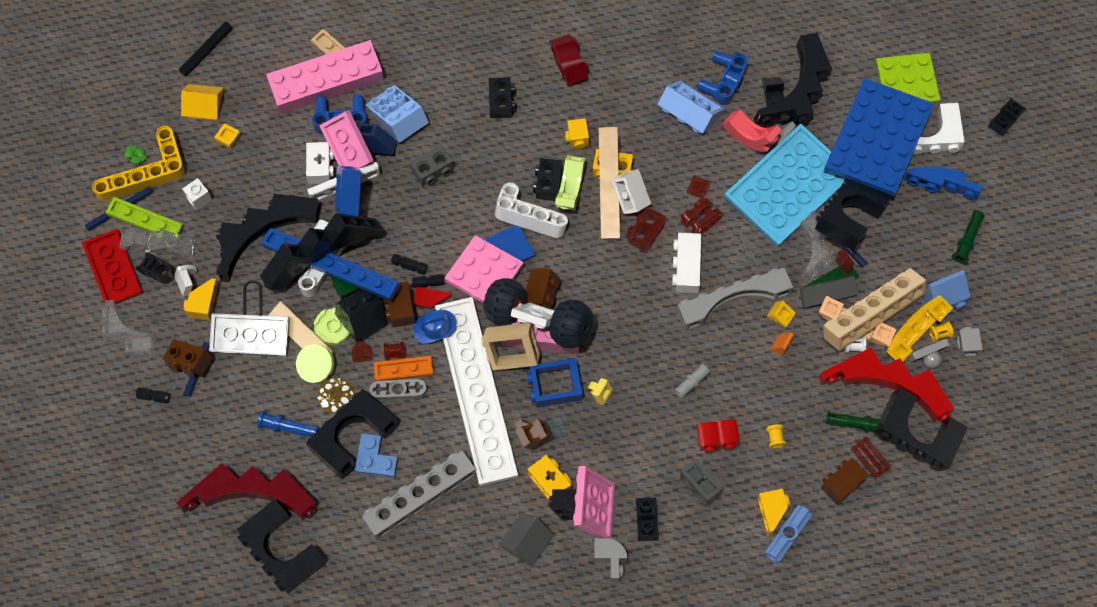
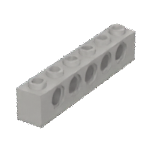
[362,451,476,541]

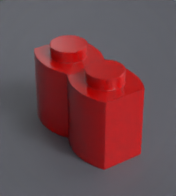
[697,419,740,453]

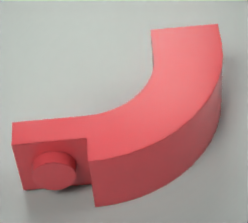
[721,109,782,152]

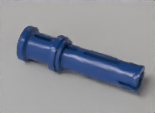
[257,411,319,437]

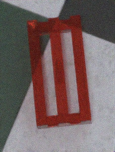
[850,436,891,480]

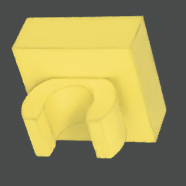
[588,378,613,406]

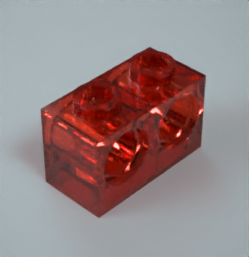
[626,206,667,253]

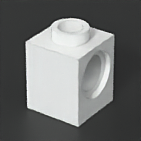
[182,178,212,211]

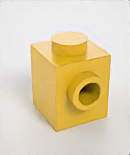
[565,118,589,149]

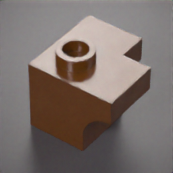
[515,419,554,450]

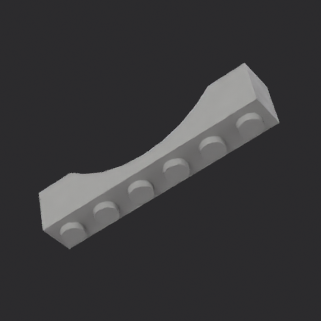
[677,268,793,331]

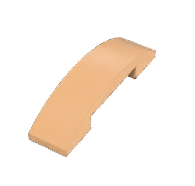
[818,296,896,347]

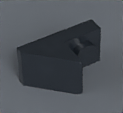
[762,77,785,107]

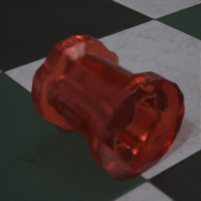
[384,341,405,360]

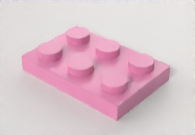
[320,110,374,169]

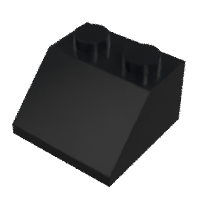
[335,289,388,342]

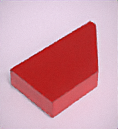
[412,287,451,309]

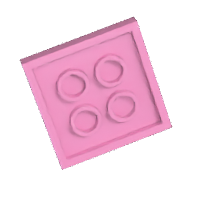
[444,235,524,303]
[573,466,615,539]

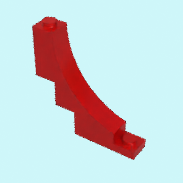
[819,347,954,423]

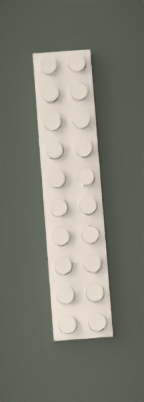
[435,297,518,486]

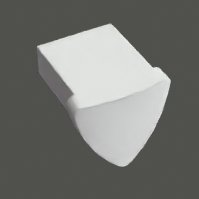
[175,265,197,296]

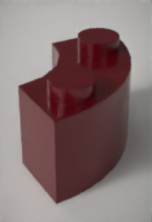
[549,34,589,85]

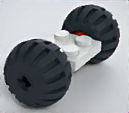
[483,278,593,348]

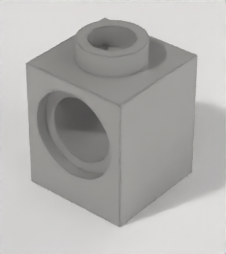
[956,327,983,358]

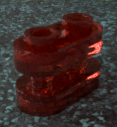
[681,198,723,236]

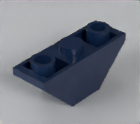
[356,123,396,155]

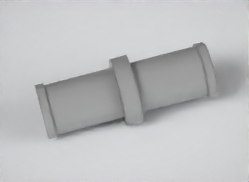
[674,364,710,399]

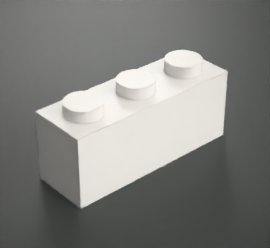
[672,233,701,293]

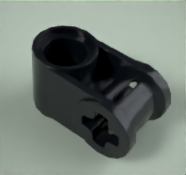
[136,252,174,284]

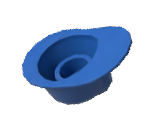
[413,310,456,344]

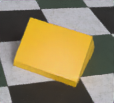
[181,84,224,121]

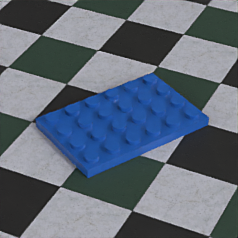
[824,78,934,197]

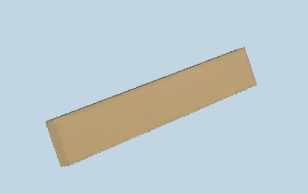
[599,127,620,240]

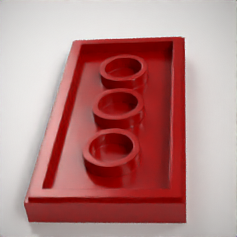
[81,229,143,308]

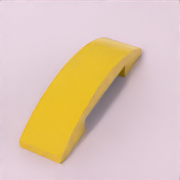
[886,295,953,362]

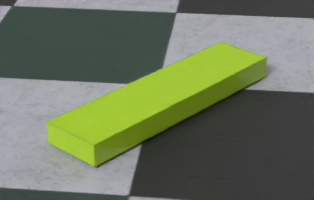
[106,197,183,242]

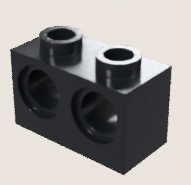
[489,77,515,118]
[533,158,562,201]
[549,489,577,520]

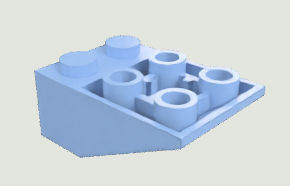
[365,85,429,143]

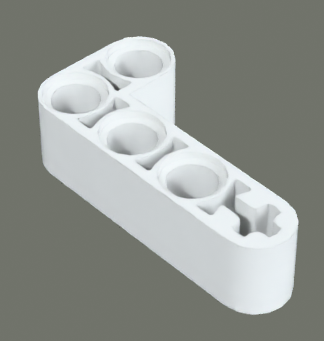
[495,183,568,238]

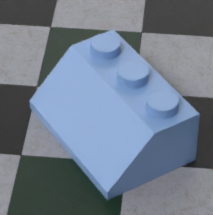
[657,80,725,133]

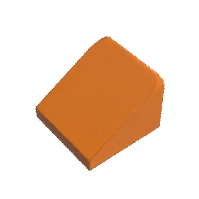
[771,332,794,356]

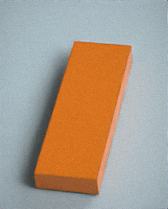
[374,356,434,381]

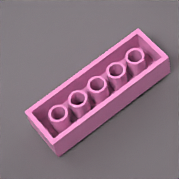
[266,40,384,114]

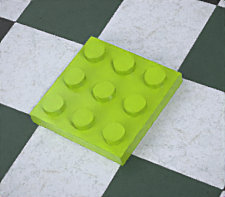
[875,53,940,104]

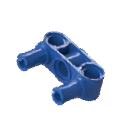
[698,50,748,105]
[312,95,367,134]

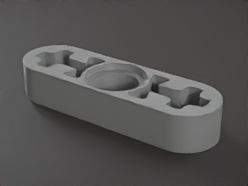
[370,379,427,400]

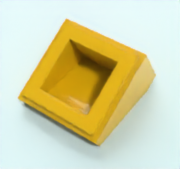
[767,301,796,328]

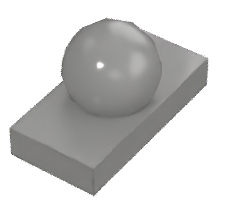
[907,339,949,369]

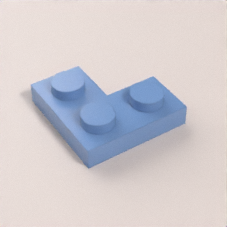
[355,433,398,478]

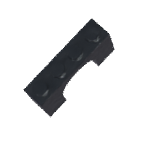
[815,179,892,252]
[874,388,968,471]
[306,389,398,479]
[236,499,326,594]

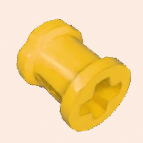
[929,321,954,343]
[766,424,786,449]

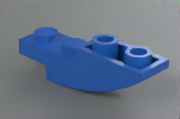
[904,167,983,200]

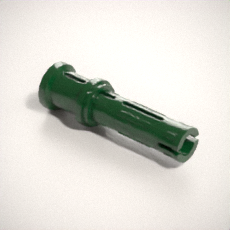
[952,210,985,264]
[826,412,880,433]

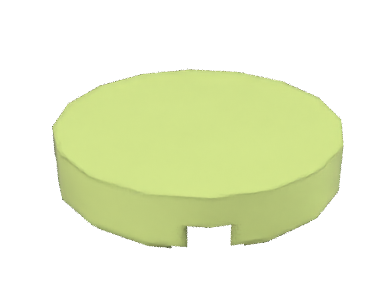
[314,308,350,345]
[296,344,334,383]

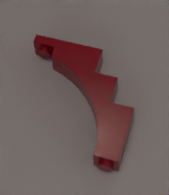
[176,463,318,521]

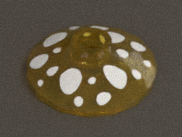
[317,377,355,413]

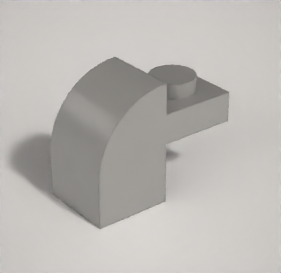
[594,538,627,583]

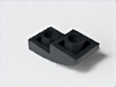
[988,98,1026,137]
[636,498,658,541]

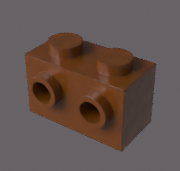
[525,269,560,309]
[384,281,415,327]
[163,339,212,377]
[821,458,869,506]

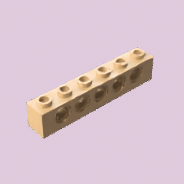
[823,268,926,351]

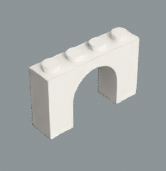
[913,103,964,155]

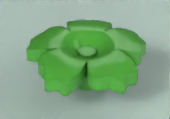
[124,145,147,165]

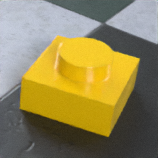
[214,123,241,149]

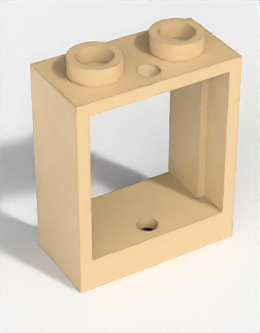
[481,323,540,370]

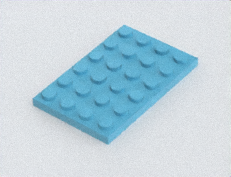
[723,124,849,247]

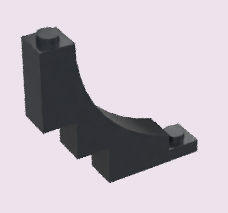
[260,213,385,291]

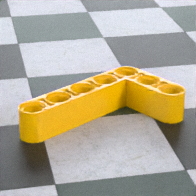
[92,126,185,202]

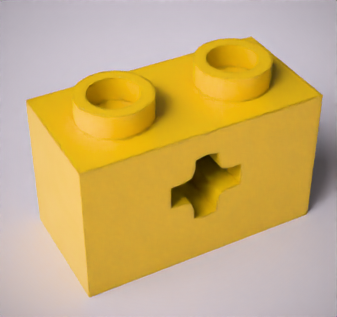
[527,455,572,500]

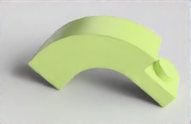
[555,155,586,210]

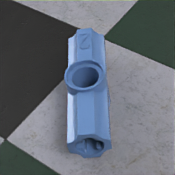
[764,505,813,564]

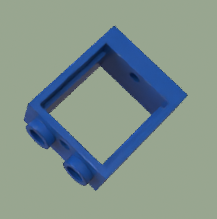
[335,166,361,216]
[527,358,583,408]

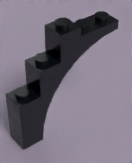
[754,33,832,125]
[216,193,320,283]

